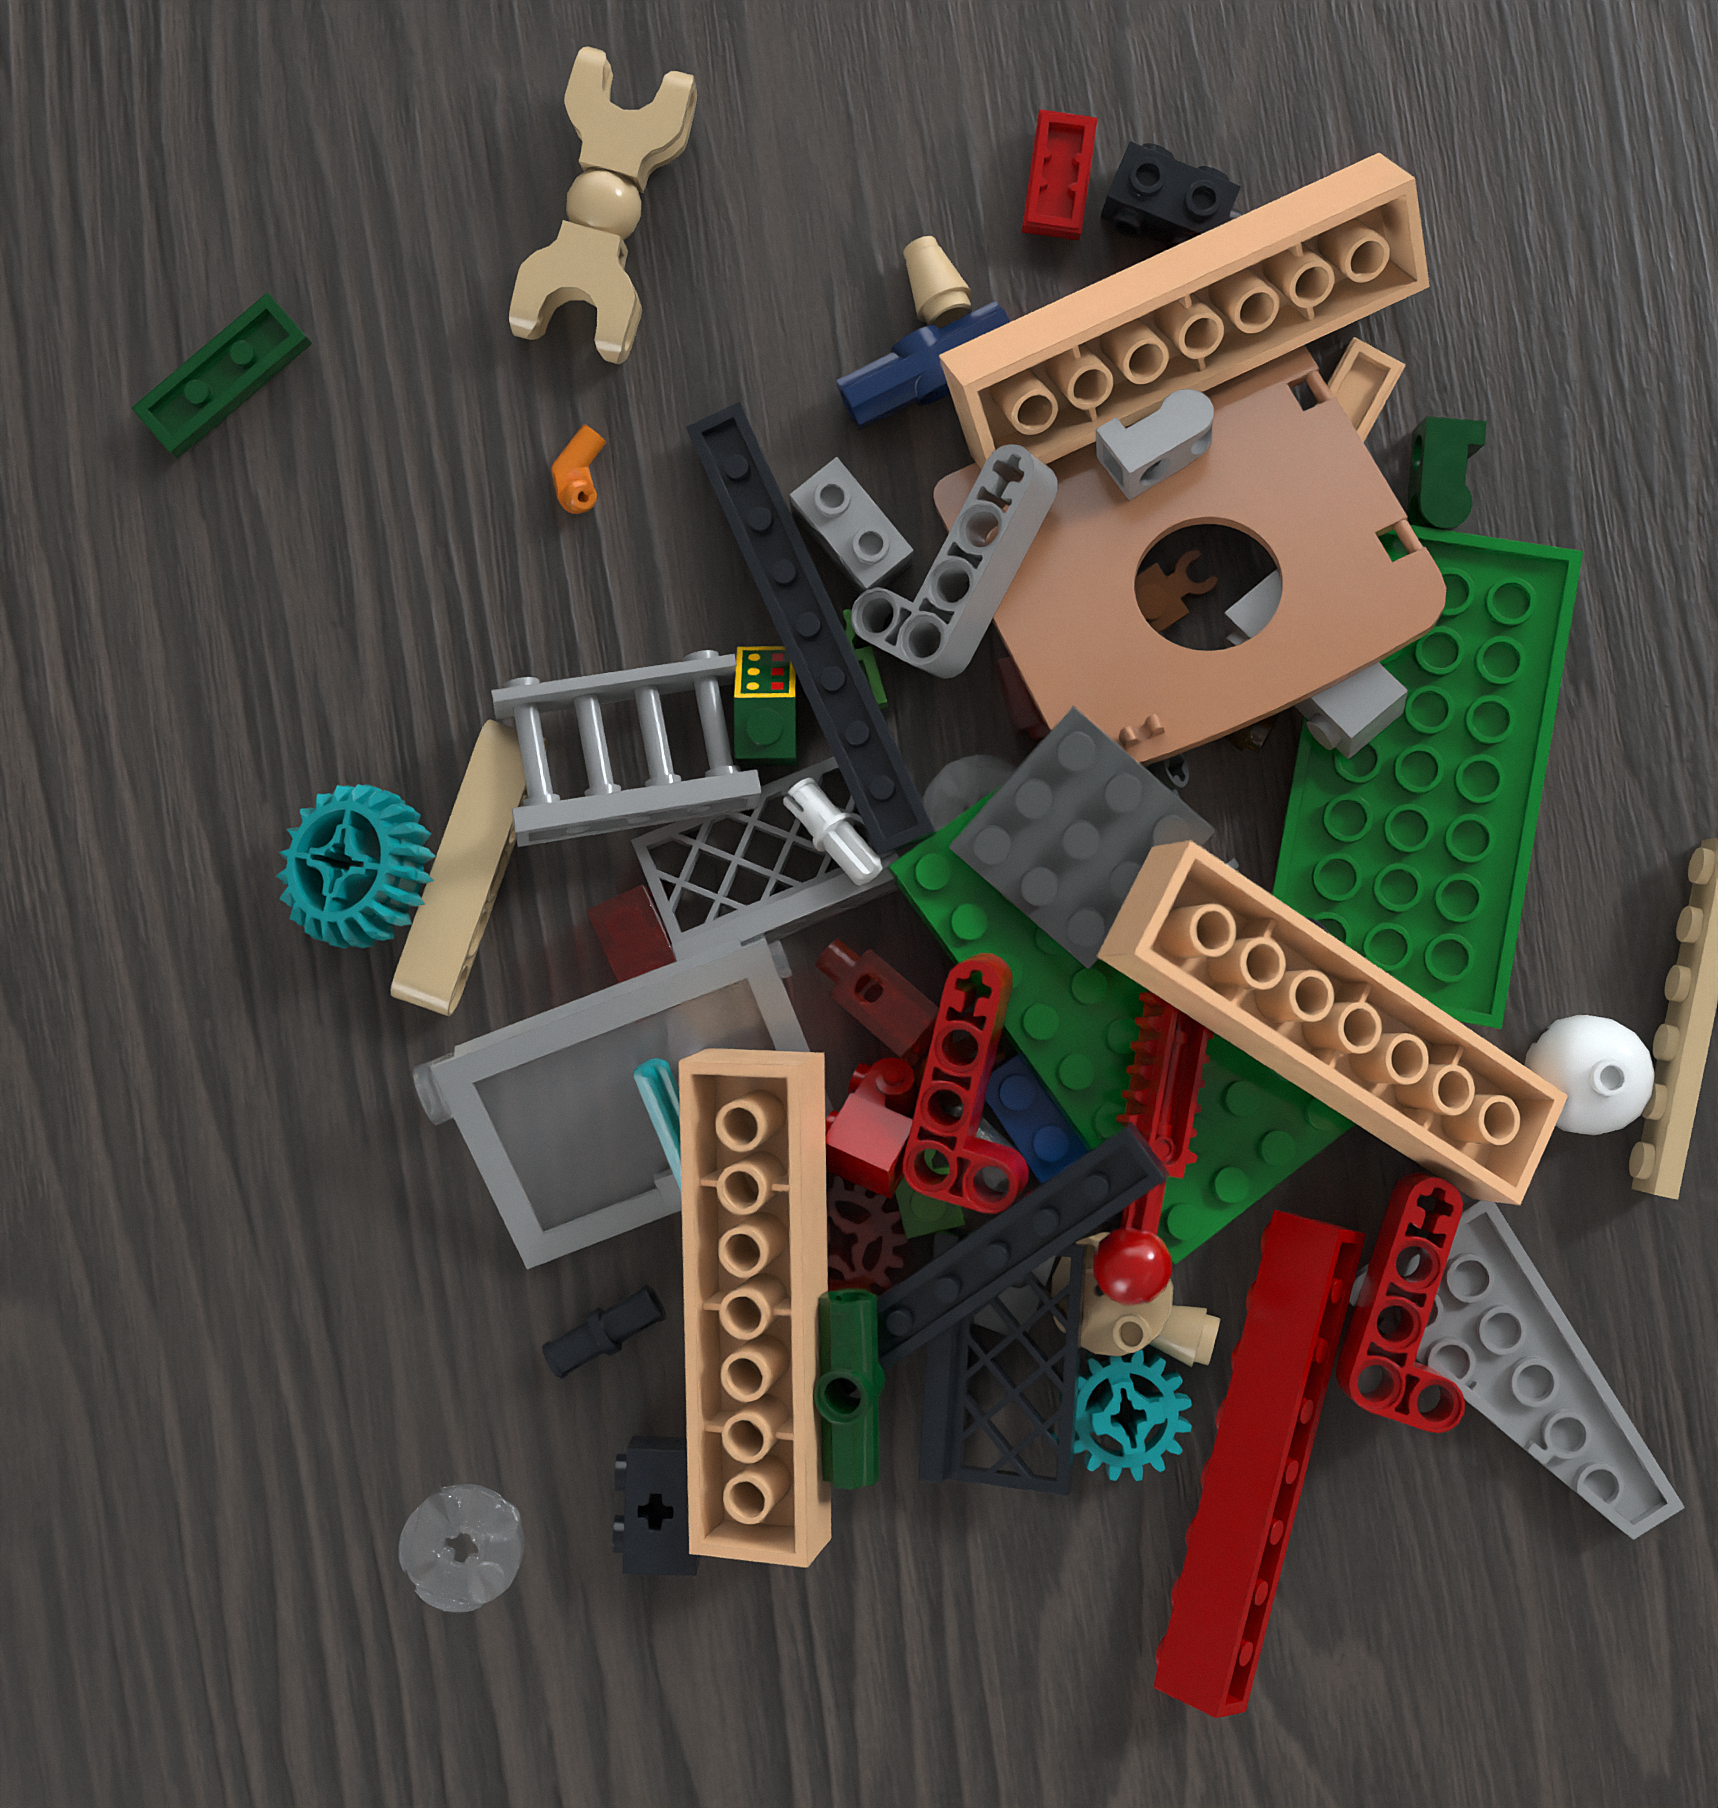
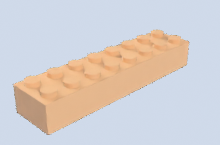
[938,153,1430,470]
[1097,840,1568,1205]
[679,1048,831,1568]

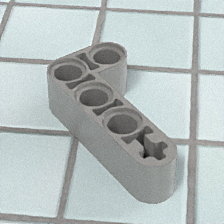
[851,444,1058,679]

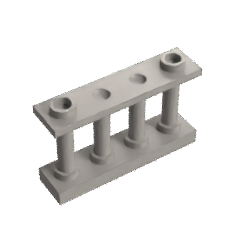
[491,650,762,847]

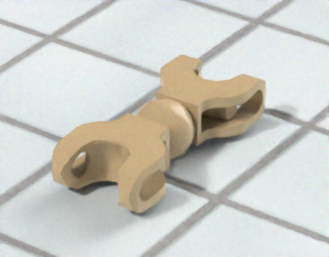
[509,46,697,364]

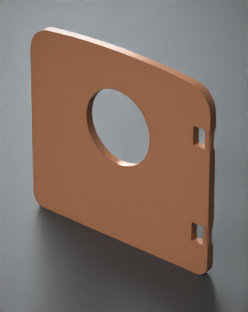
[933,345,1446,766]

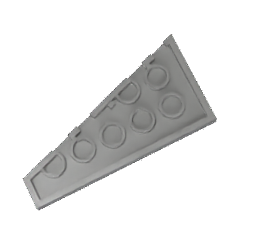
[1349,1199,1685,1540]

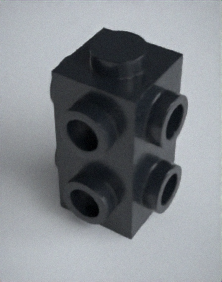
[1100,141,1243,250]

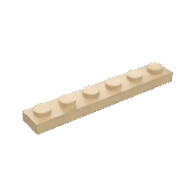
[1629,838,1718,1200]

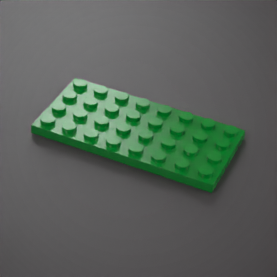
[1271,525,1583,1029]
[887,785,1356,1264]

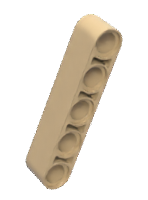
[391,719,548,1017]

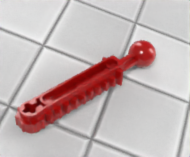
[1092,989,1214,1306]

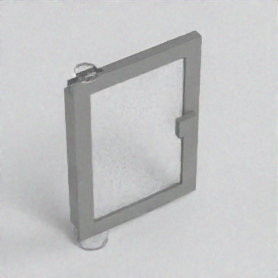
[413,934,833,1269]

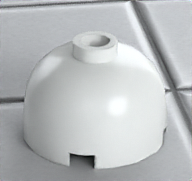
[1525,1015,1655,1135]

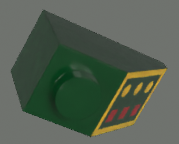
[734,646,798,766]

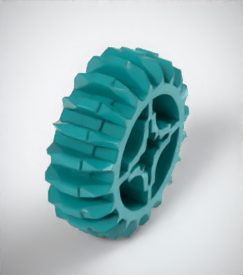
[276,784,436,948]

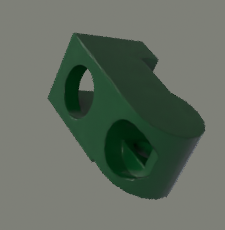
[1407,416,1487,531]

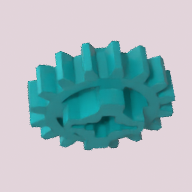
[1058,1349,1192,1481]

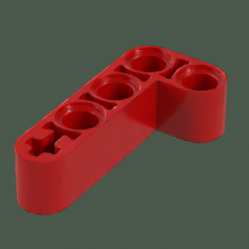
[903,953,1029,1214]
[1335,1172,1465,1433]

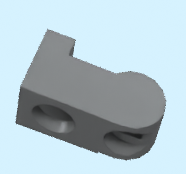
[1096,389,1214,501]

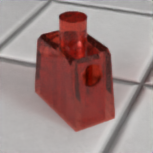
[815,939,939,1067]

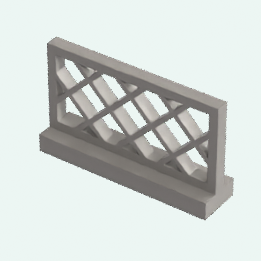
[631,757,900,961]

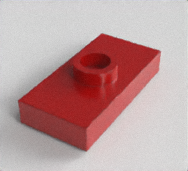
[1021,109,1098,241]

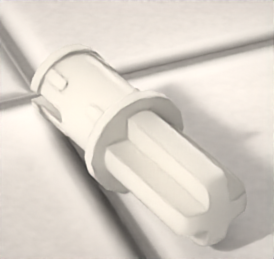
[783,778,882,886]

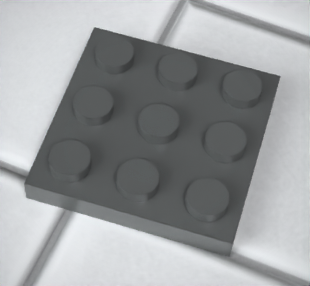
[949,705,1215,969]

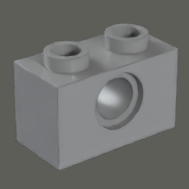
[790,457,914,595]

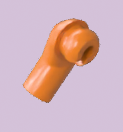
[551,424,607,514]

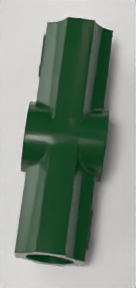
[813,1288,885,1490]

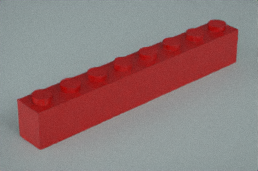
[1153,1210,1366,1718]

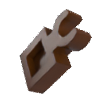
[1134,549,1218,634]

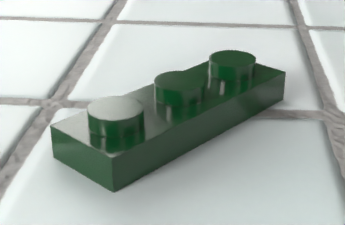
[131,292,312,458]

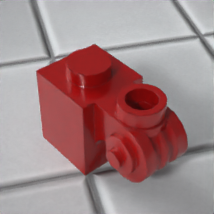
[825,1057,916,1199]

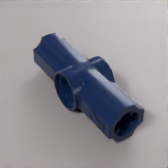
[836,301,1011,431]

